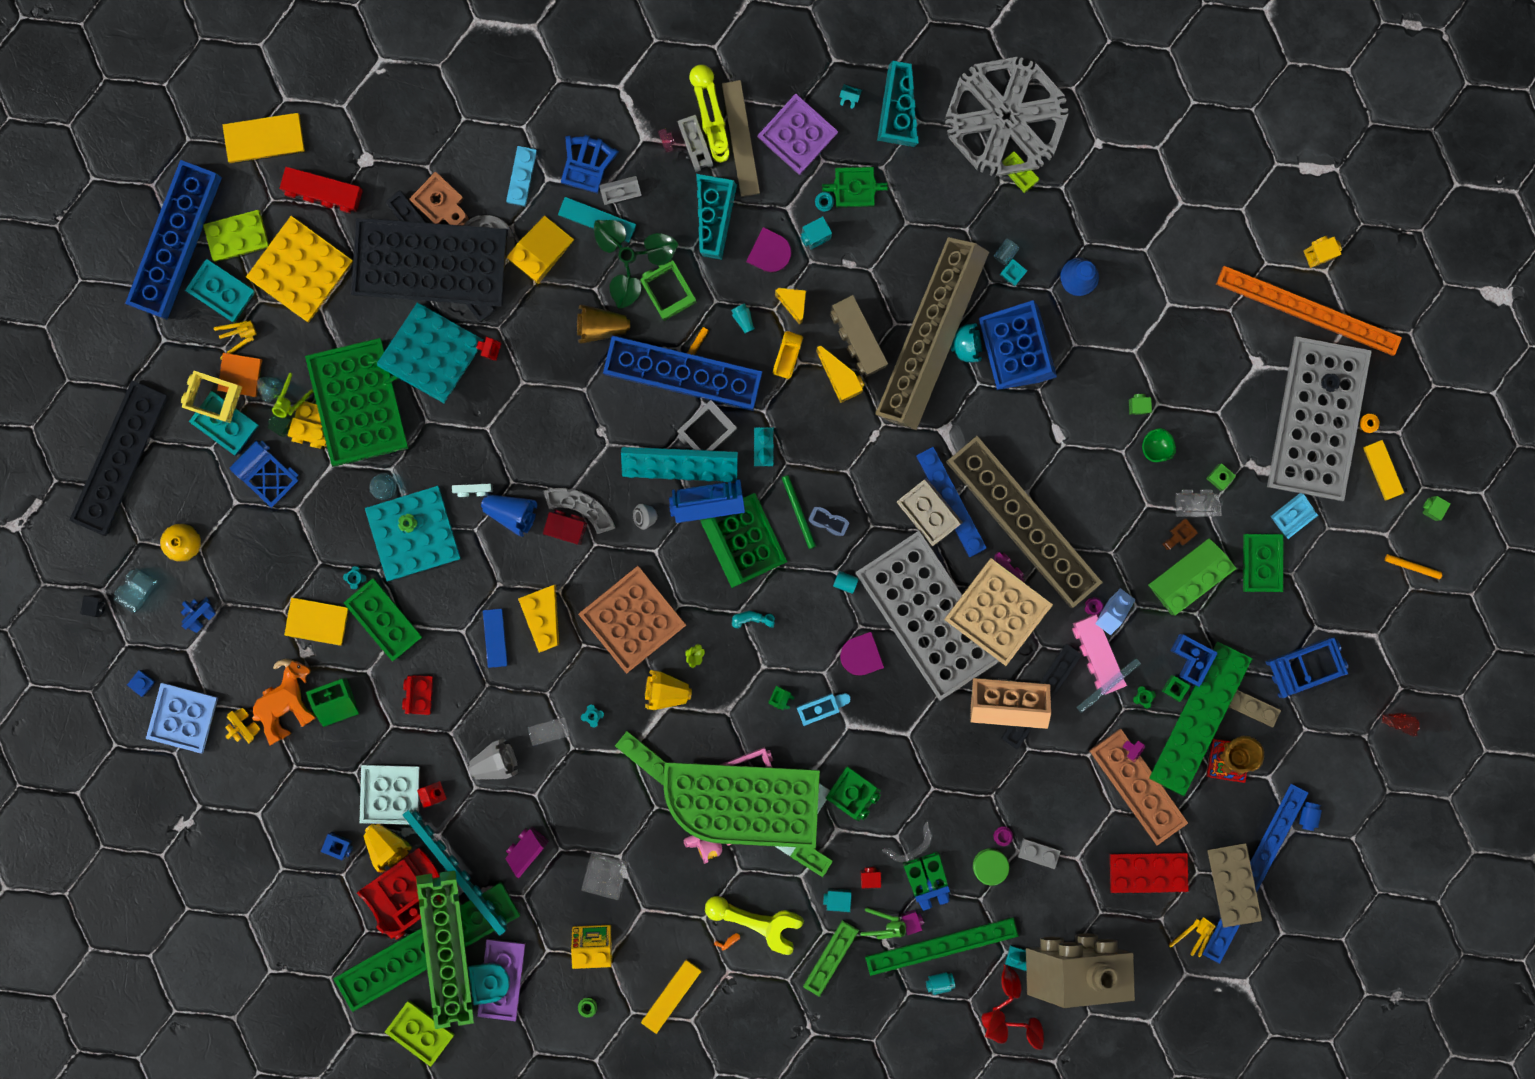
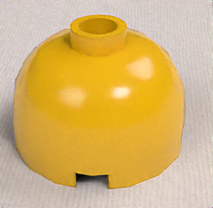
[160,524,201,562]

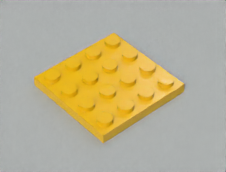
[246,216,353,323]

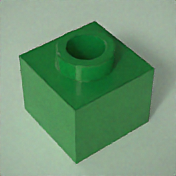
[1162,675,1190,702]

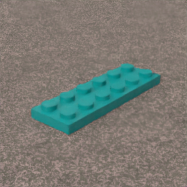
[621,447,738,482]

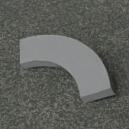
[544,488,616,534]

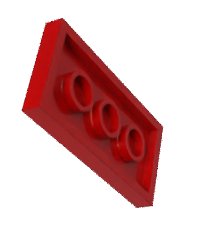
[1110,852,1188,893]

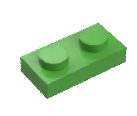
[790,847,833,877]

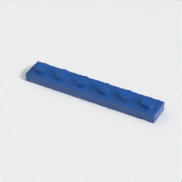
[916,447,986,557]

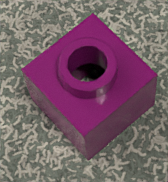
[900,909,924,935]

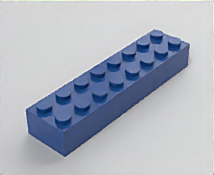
[125,160,222,320]
[603,336,762,411]

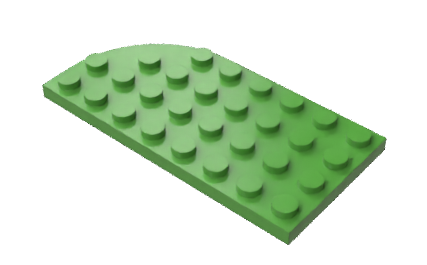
[664,762,820,848]

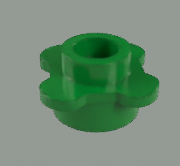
[1133,686,1156,709]

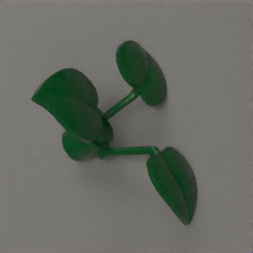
[594,220,678,309]

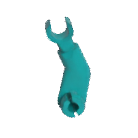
[732,610,775,628]

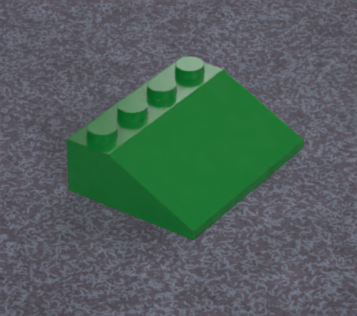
[700,493,787,588]

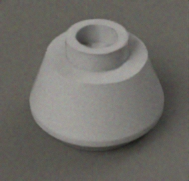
[633,504,658,530]

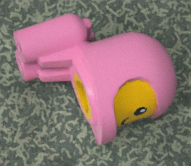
[683,835,722,864]

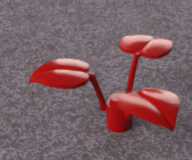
[982,964,1044,1050]

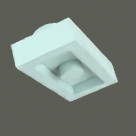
[452,484,493,497]

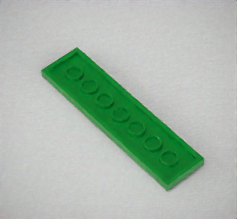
[1149,642,1252,796]

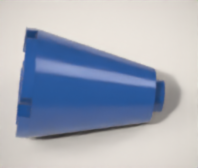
[1060,258,1099,296]
[481,495,537,537]

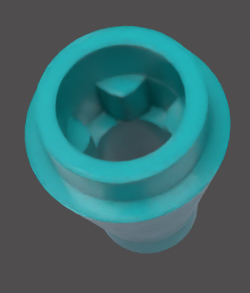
[731,303,755,333]

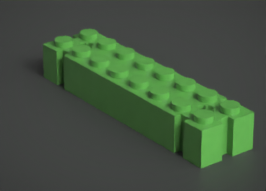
[416,871,474,1029]

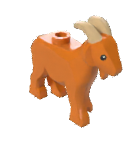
[252,659,317,746]

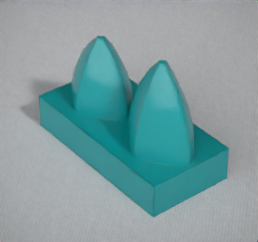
[754,428,773,466]
[1005,945,1027,971]

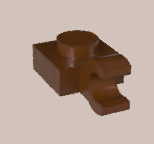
[1162,518,1198,550]

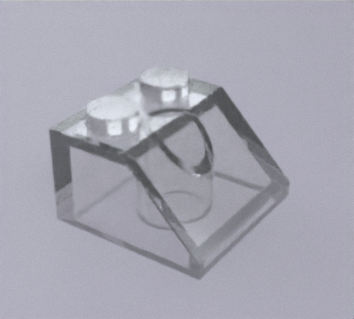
[1176,490,1222,517]

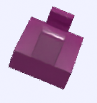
[1123,740,1146,763]

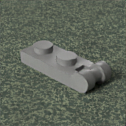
[678,115,713,172]

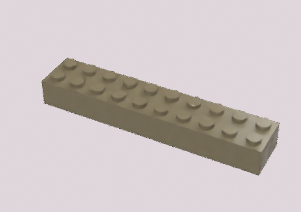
[875,237,989,430]
[946,436,1103,608]

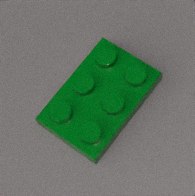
[1243,534,1283,592]

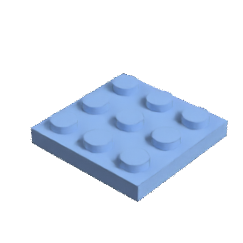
[146,683,218,754]

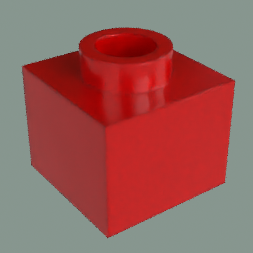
[417,781,447,808]
[860,867,881,888]

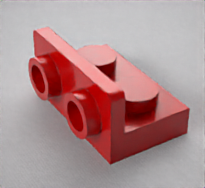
[402,675,433,715]

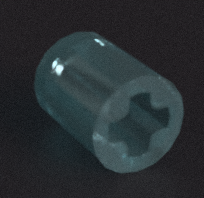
[993,238,1020,266]

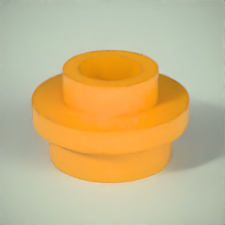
[1360,414,1379,433]

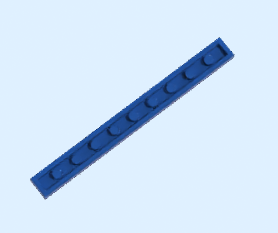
[1202,784,1308,964]

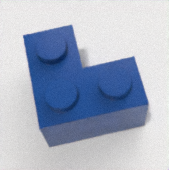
[1170,634,1217,687]

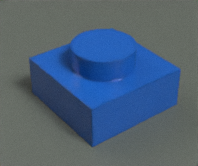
[127,670,156,697]

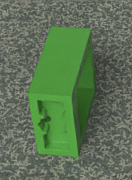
[640,261,697,321]

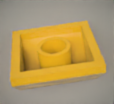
[775,288,806,325]

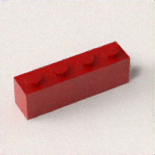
[279,167,363,214]

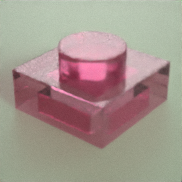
[658,129,675,153]

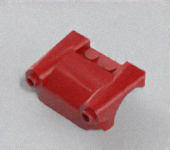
[357,846,441,940]

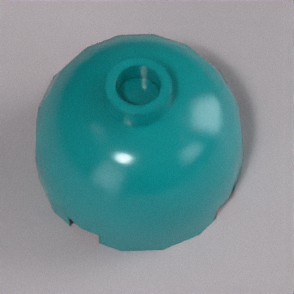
[950,323,982,362]

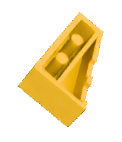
[518,585,559,653]

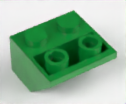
[306,678,360,727]

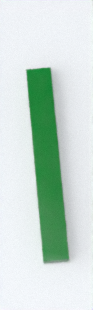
[865,917,1019,976]

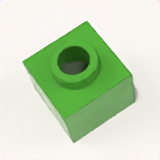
[1129,394,1152,415]
[1206,463,1236,491]
[1422,496,1450,521]

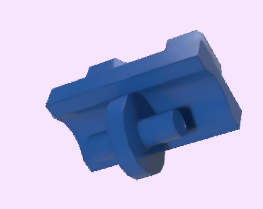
[181,597,216,633]

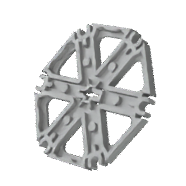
[945,57,1068,177]

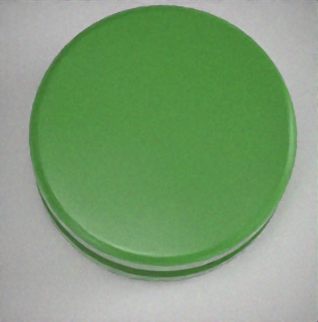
[973,848,1010,886]

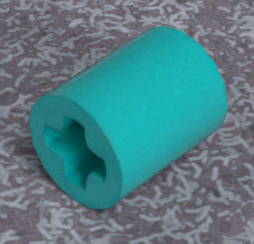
[833,571,859,594]

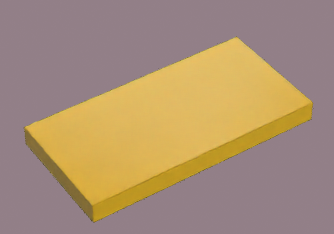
[222,113,305,163]

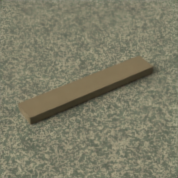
[722,80,760,197]

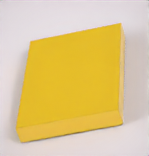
[284,598,349,646]

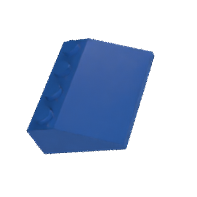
[979,300,1057,390]

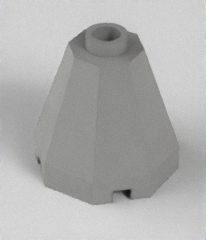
[468,738,518,779]

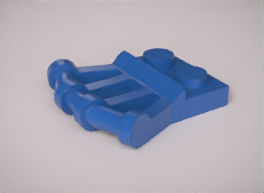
[561,135,619,194]

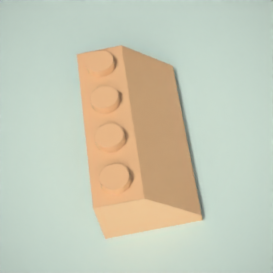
[971,678,1051,729]

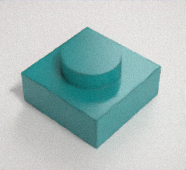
[1000,259,1027,287]

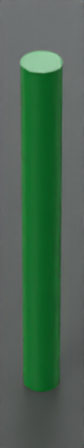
[782,475,816,549]

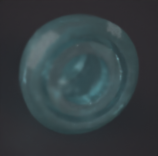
[257,377,284,402]
[369,473,396,500]

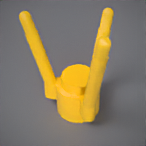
[214,320,257,360]
[1169,917,1216,957]

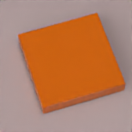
[217,353,262,397]

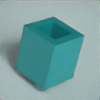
[823,888,851,912]

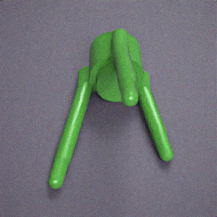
[860,908,906,939]

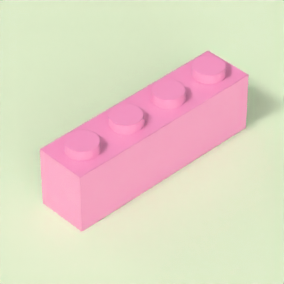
[1072,615,1127,695]

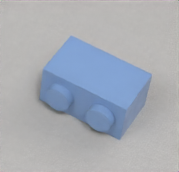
[1095,588,1135,635]

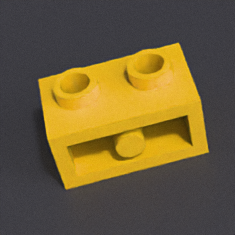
[1304,236,1342,268]

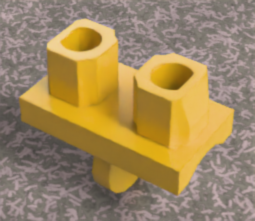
[225,708,260,744]

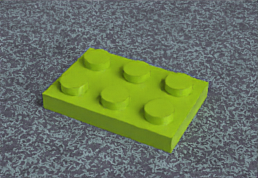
[203,210,269,262]
[385,1000,455,1067]

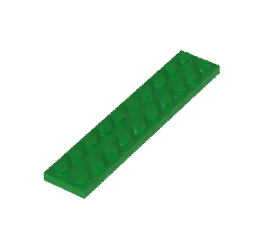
[333,882,520,1012]

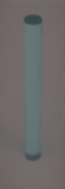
[1076,659,1141,713]

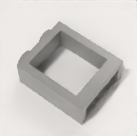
[677,400,737,451]

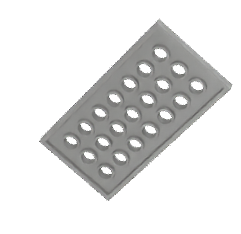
[1267,337,1371,501]
[855,531,1000,701]

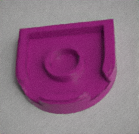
[746,227,791,273]
[840,632,884,675]

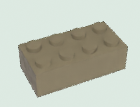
[830,295,888,378]
[1207,844,1262,928]

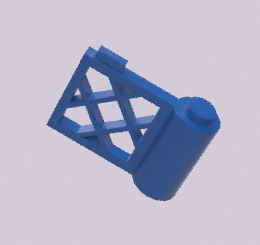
[229,440,299,508]

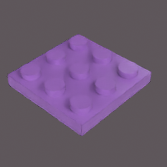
[757,94,838,175]

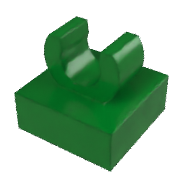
[769,686,794,710]

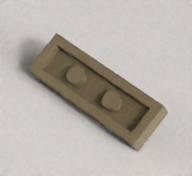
[1229,690,1281,727]

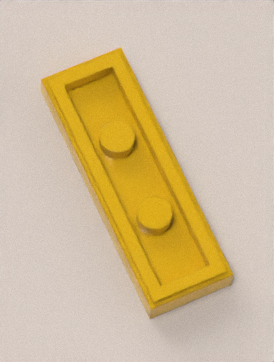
[1363,440,1404,500]

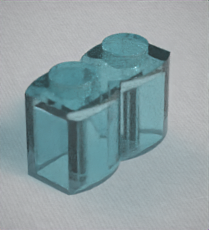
[114,568,158,613]

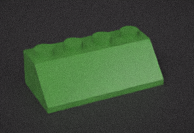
[1148,538,1237,616]

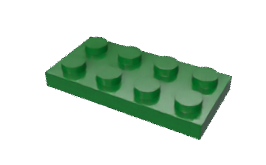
[344,578,423,662]

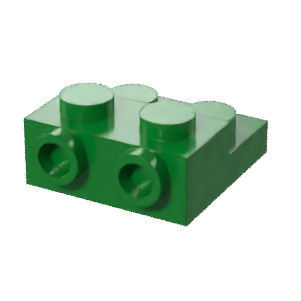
[826,767,881,821]

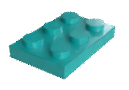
[185,259,256,323]
[189,391,259,456]

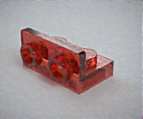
[1382,713,1420,736]

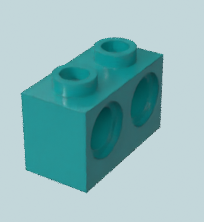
[801,217,832,250]

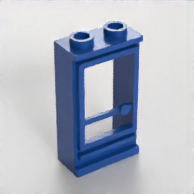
[669,479,745,523]
[1265,637,1348,698]

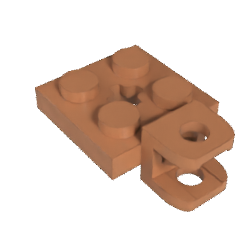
[409,172,469,226]

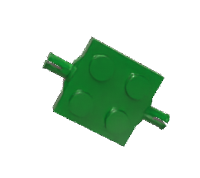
[822,167,888,207]

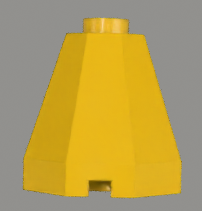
[645,670,692,710]
[363,824,412,873]

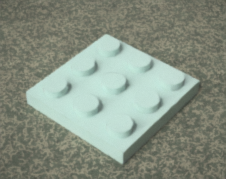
[360,765,420,824]

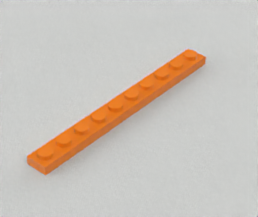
[1216,266,1402,356]

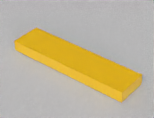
[641,959,702,1034]

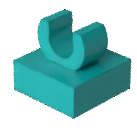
[839,84,862,109]

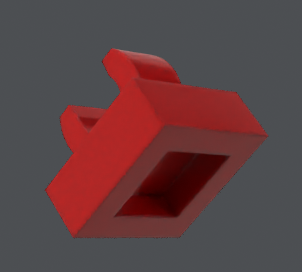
[476,337,501,361]

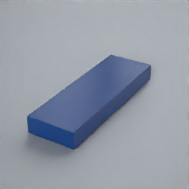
[483,609,508,668]

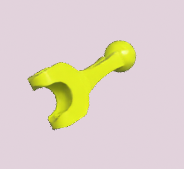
[689,64,729,163]
[705,896,804,955]

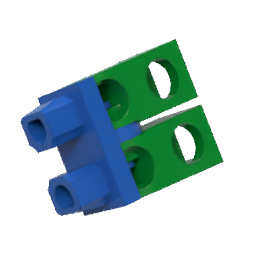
[903,852,950,911]

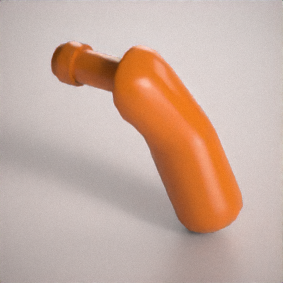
[714,933,740,950]

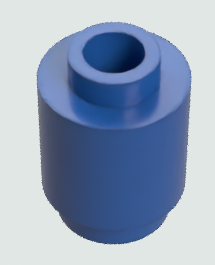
[1299,802,1322,831]

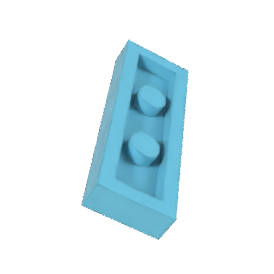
[506,146,537,207]

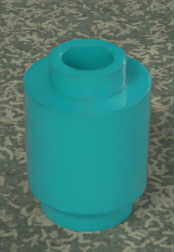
[926,972,955,995]

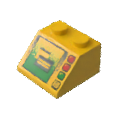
[571,925,612,969]

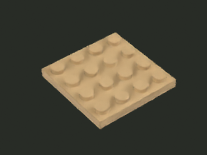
[944,558,1053,666]

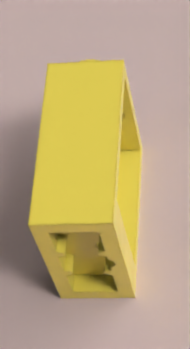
[181,371,242,423]

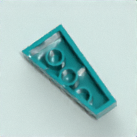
[877,61,918,147]
[696,174,737,260]

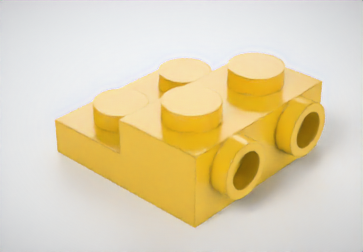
[288,401,327,449]

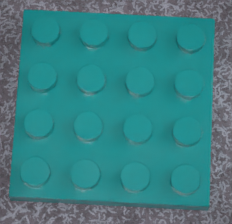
[377,302,484,403]
[365,486,461,581]

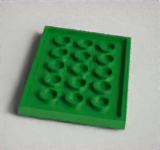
[305,338,408,467]

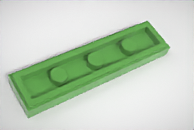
[803,920,859,997]

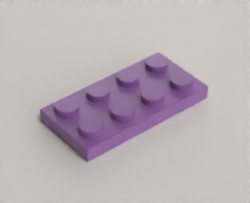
[477,939,526,1021]

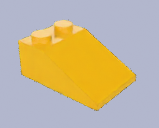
[506,216,574,284]
[816,346,864,403]

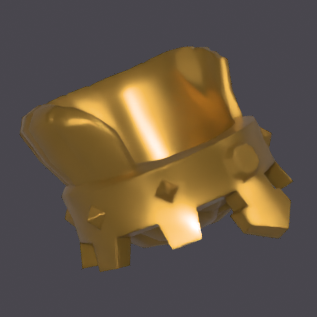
[1220,736,1264,775]

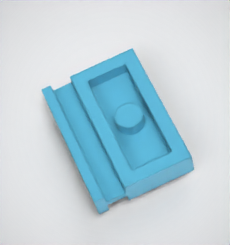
[1271,493,1318,539]

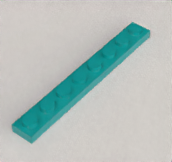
[403,808,507,936]

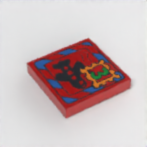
[1206,739,1247,783]

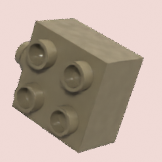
[1026,933,1135,1008]

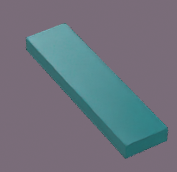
[558,197,636,243]

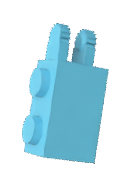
[797,693,851,726]

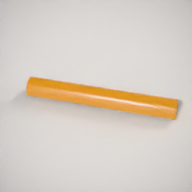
[687,327,709,355]
[1385,554,1442,579]

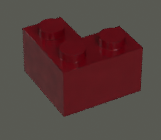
[543,510,588,545]

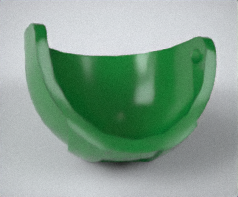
[1142,428,1176,462]

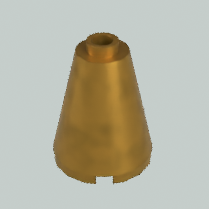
[577,305,630,343]

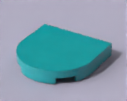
[468,963,510,1005]

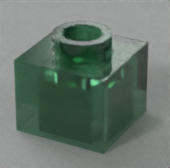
[267,414,292,437]

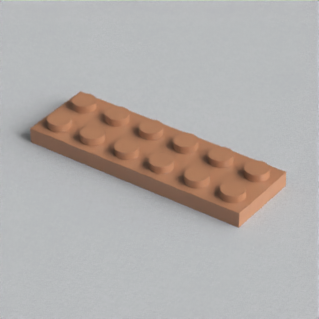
[1089,729,1188,845]

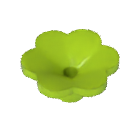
[685,644,705,668]

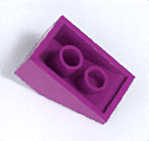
[505,827,549,878]

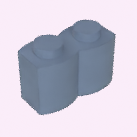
[808,507,849,536]

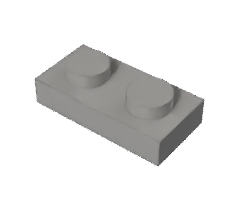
[599,176,641,205]
[1018,838,1061,869]

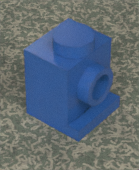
[321,832,353,860]

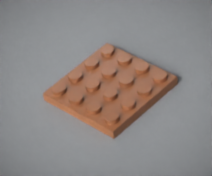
[578,566,686,674]

